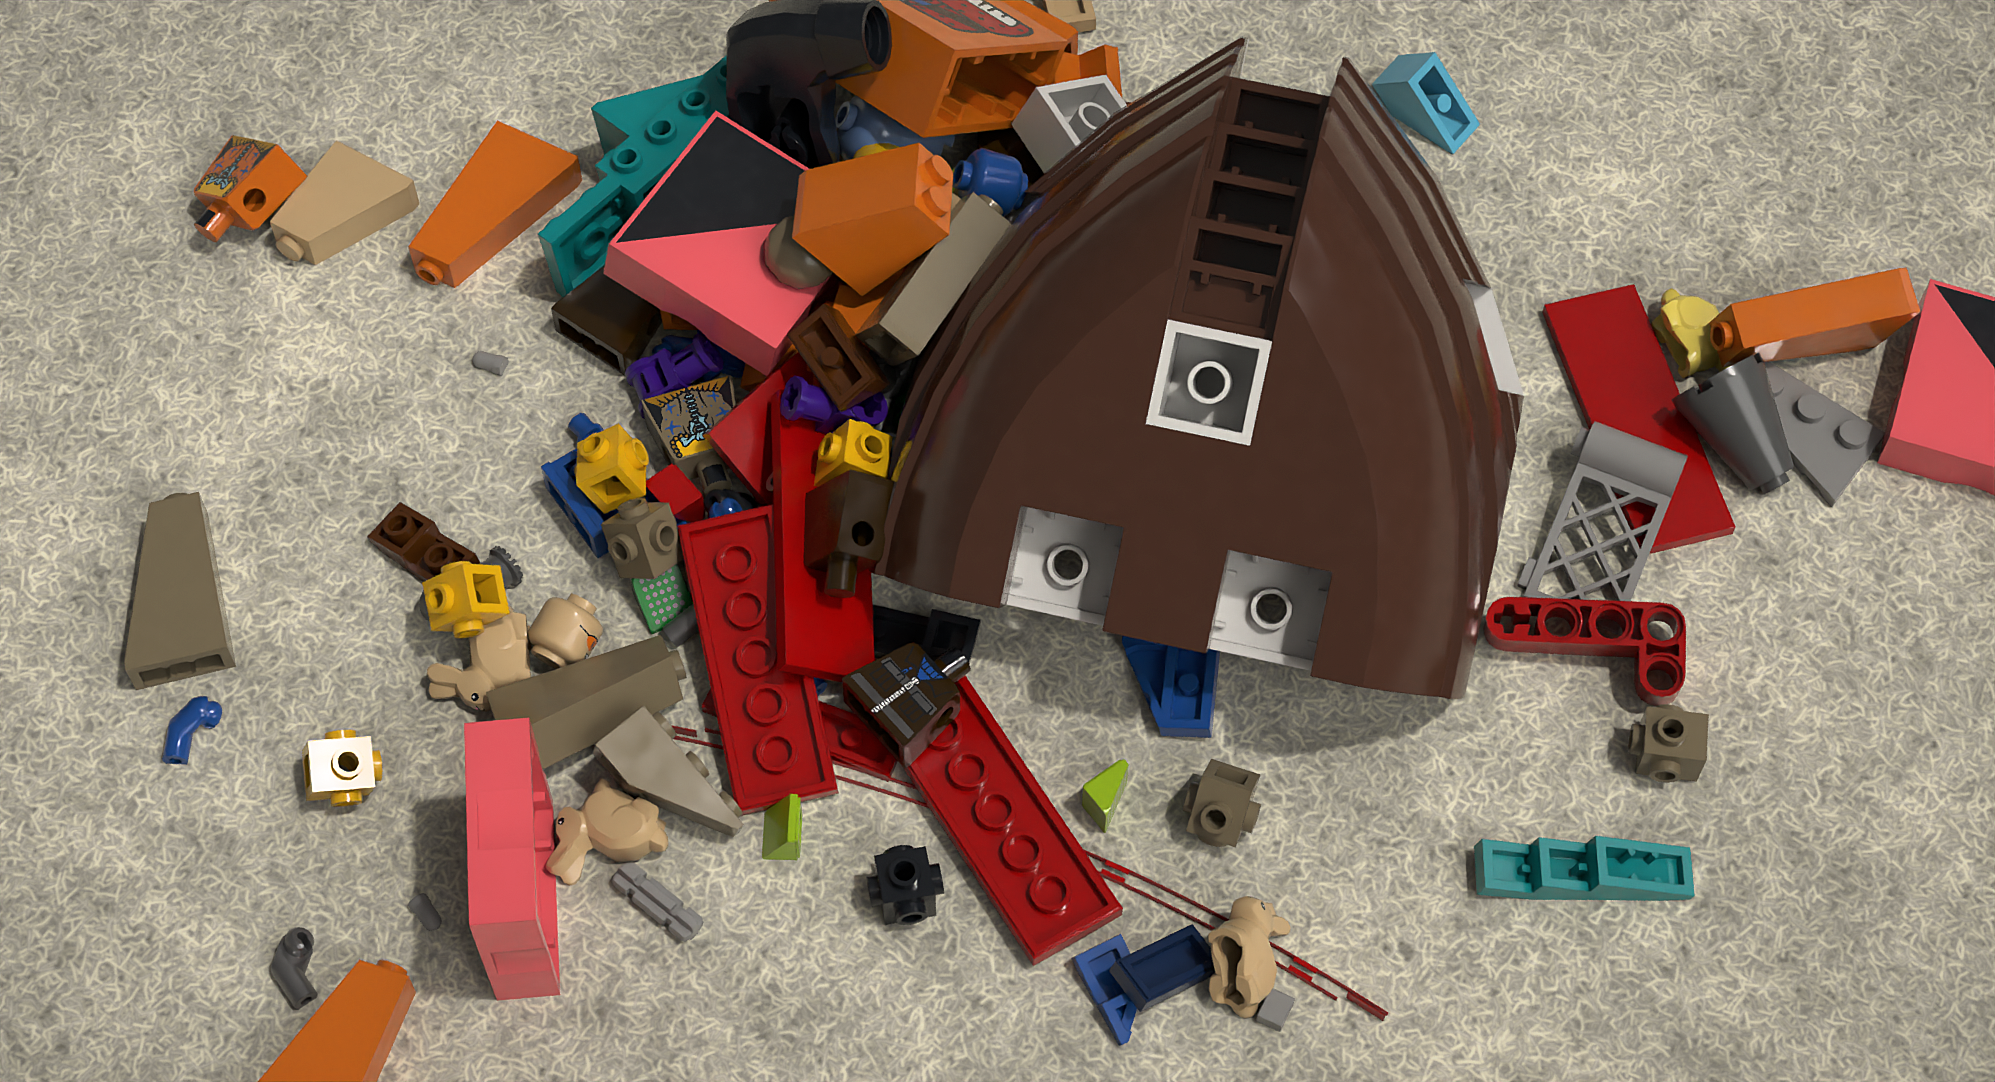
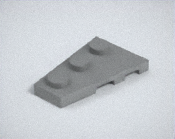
[1764,362,1885,507]

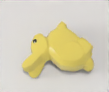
[1651,288,1730,378]

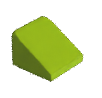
[762,794,803,860]

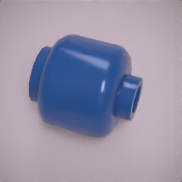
[952,148,1028,217]

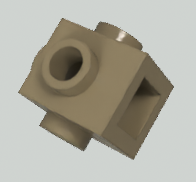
[601,498,684,579]
[1628,704,1709,783]
[1183,759,1261,847]

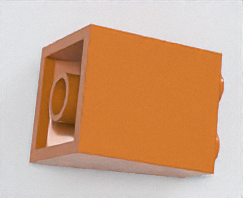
[792,143,953,296]

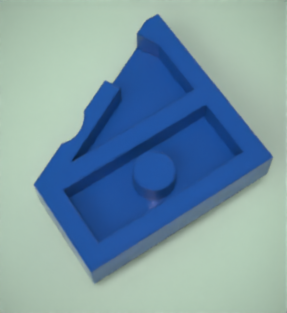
[1122,635,1220,738]

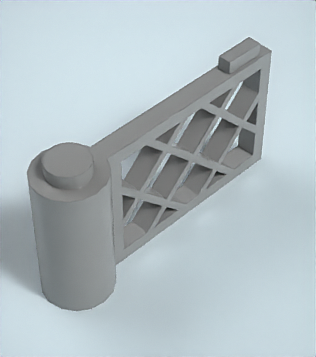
[1517,421,1688,634]

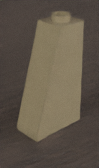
[854,192,1011,367]
[124,491,236,690]
[486,635,687,769]

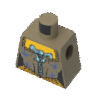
[641,375,736,495]

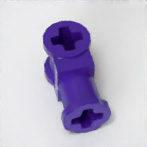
[625,332,724,419]
[780,376,888,434]

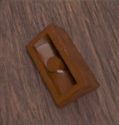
[787,303,890,412]

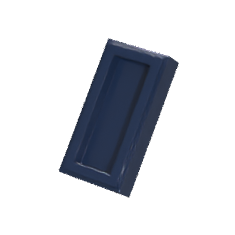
[1109,924,1215,1012]

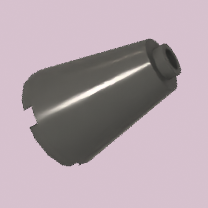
[1672,353,1794,494]

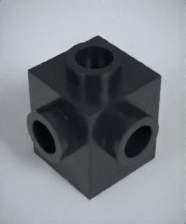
[866,845,944,925]

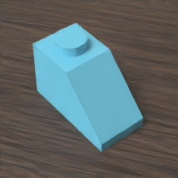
[1372,52,1480,154]

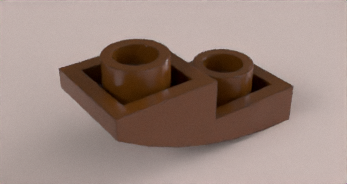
[367,502,481,582]

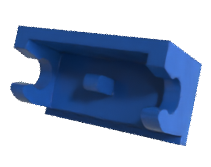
[541,449,618,558]

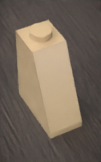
[270,140,420,265]

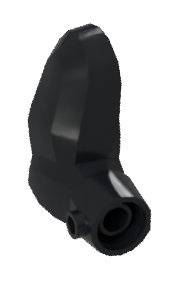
[726,0,892,169]

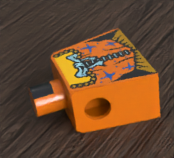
[194,135,307,242]

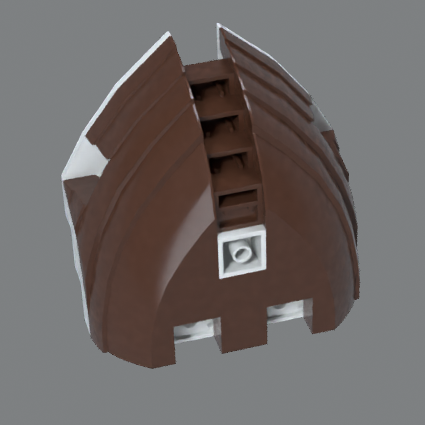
[868,37,1524,699]

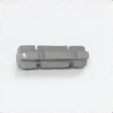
[612,862,704,942]

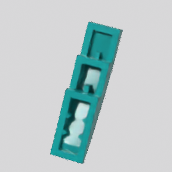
[1474,836,1695,901]

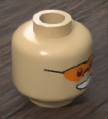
[528,593,603,669]

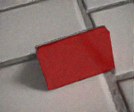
[646,463,705,522]

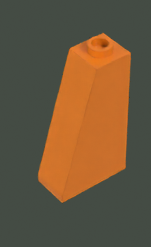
[408,120,582,288]
[1709,267,1920,367]
[258,960,416,1082]

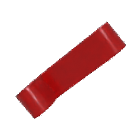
[1483,597,1686,706]

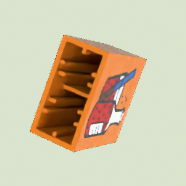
[769,0,1068,138]

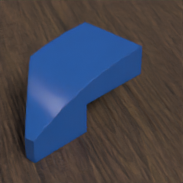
[1071,934,1137,1046]

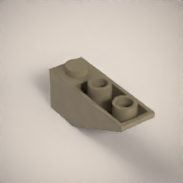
[593,706,744,837]

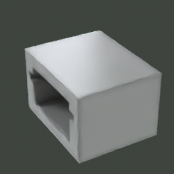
[1256,988,1295,1032]

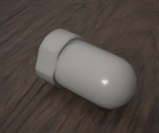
[472,351,509,376]
[408,893,442,931]

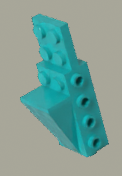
[538,55,731,297]

